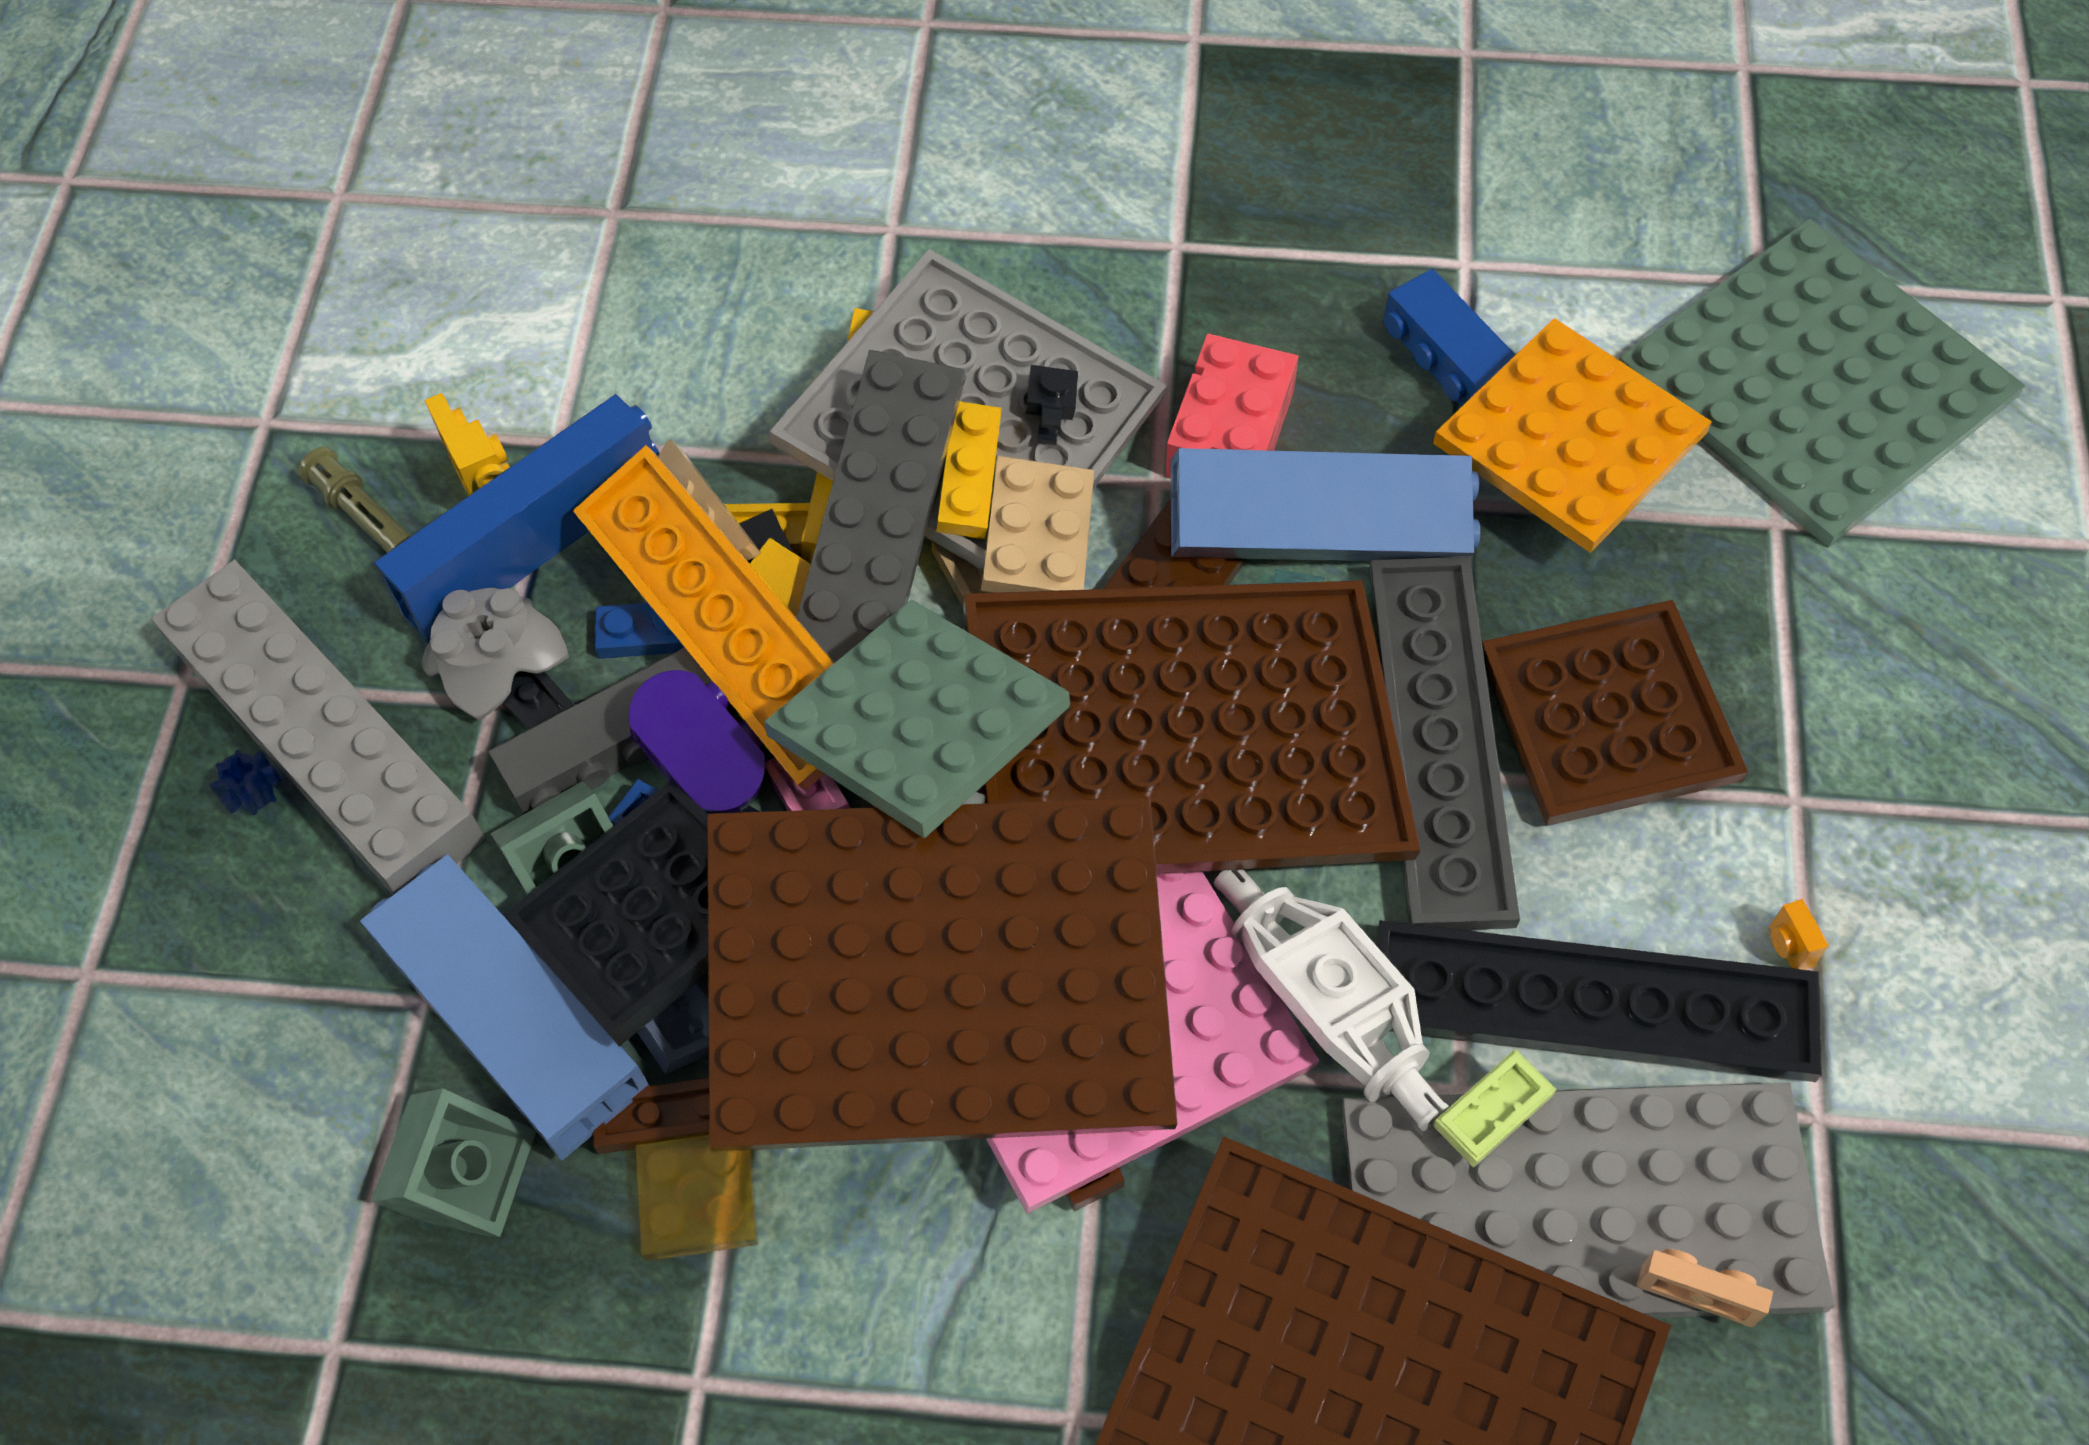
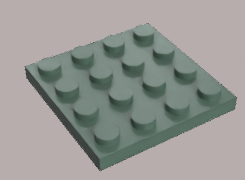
[764,599,1070,839]

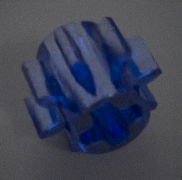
[210,750,282,815]

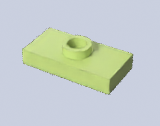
[1433,1049,1557,1168]

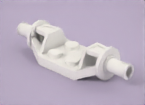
[1214,869,1449,1131]

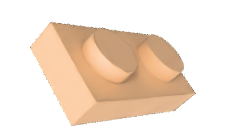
[1636,1249,1773,1328]

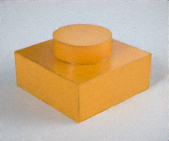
[1769,898,1829,970]

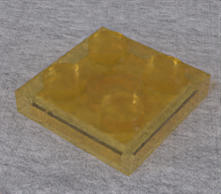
[636,1135,759,1261]

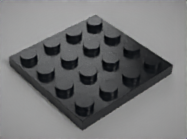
[503,780,708,1047]

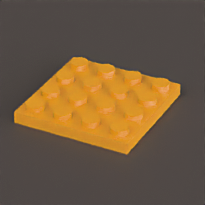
[1433,318,1712,553]

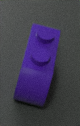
[629,670,765,814]

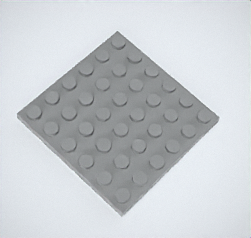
[769,249,1167,570]

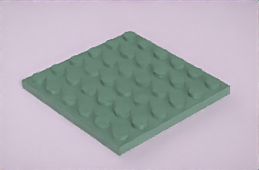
[1619,218,2025,548]

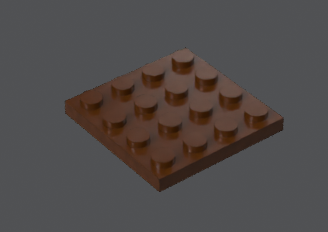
[1482,600,1749,826]

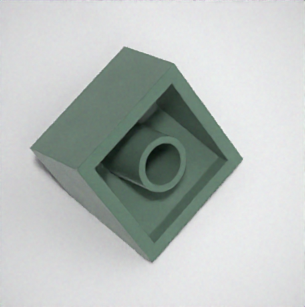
[490,781,613,895]
[371,1088,536,1238]

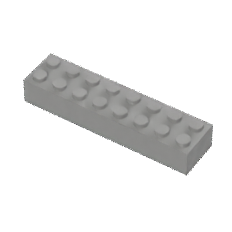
[151,559,487,895]

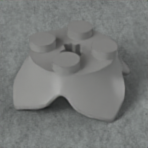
[421,588,569,721]

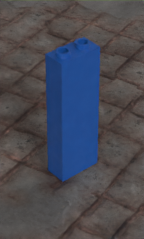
[374,394,660,643]

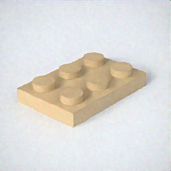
[981,456,1094,593]

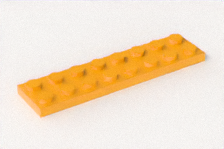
[573,445,834,791]

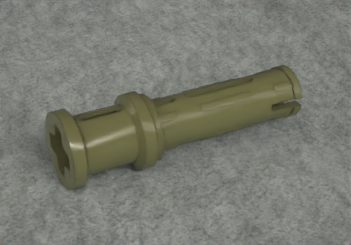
[298,447,412,553]

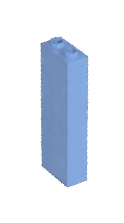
[1170,448,1480,561]
[360,854,649,1161]

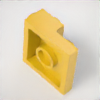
[424,393,510,496]

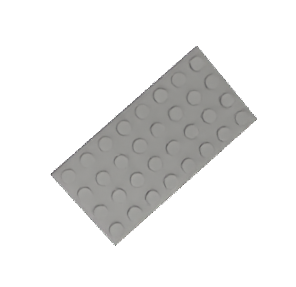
[1341,1083,1835,1318]

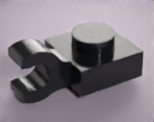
[1025,365,1078,445]

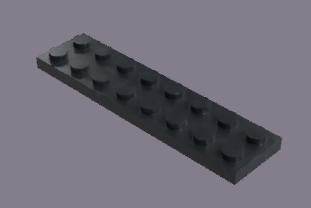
[1376,920,1822,1083]

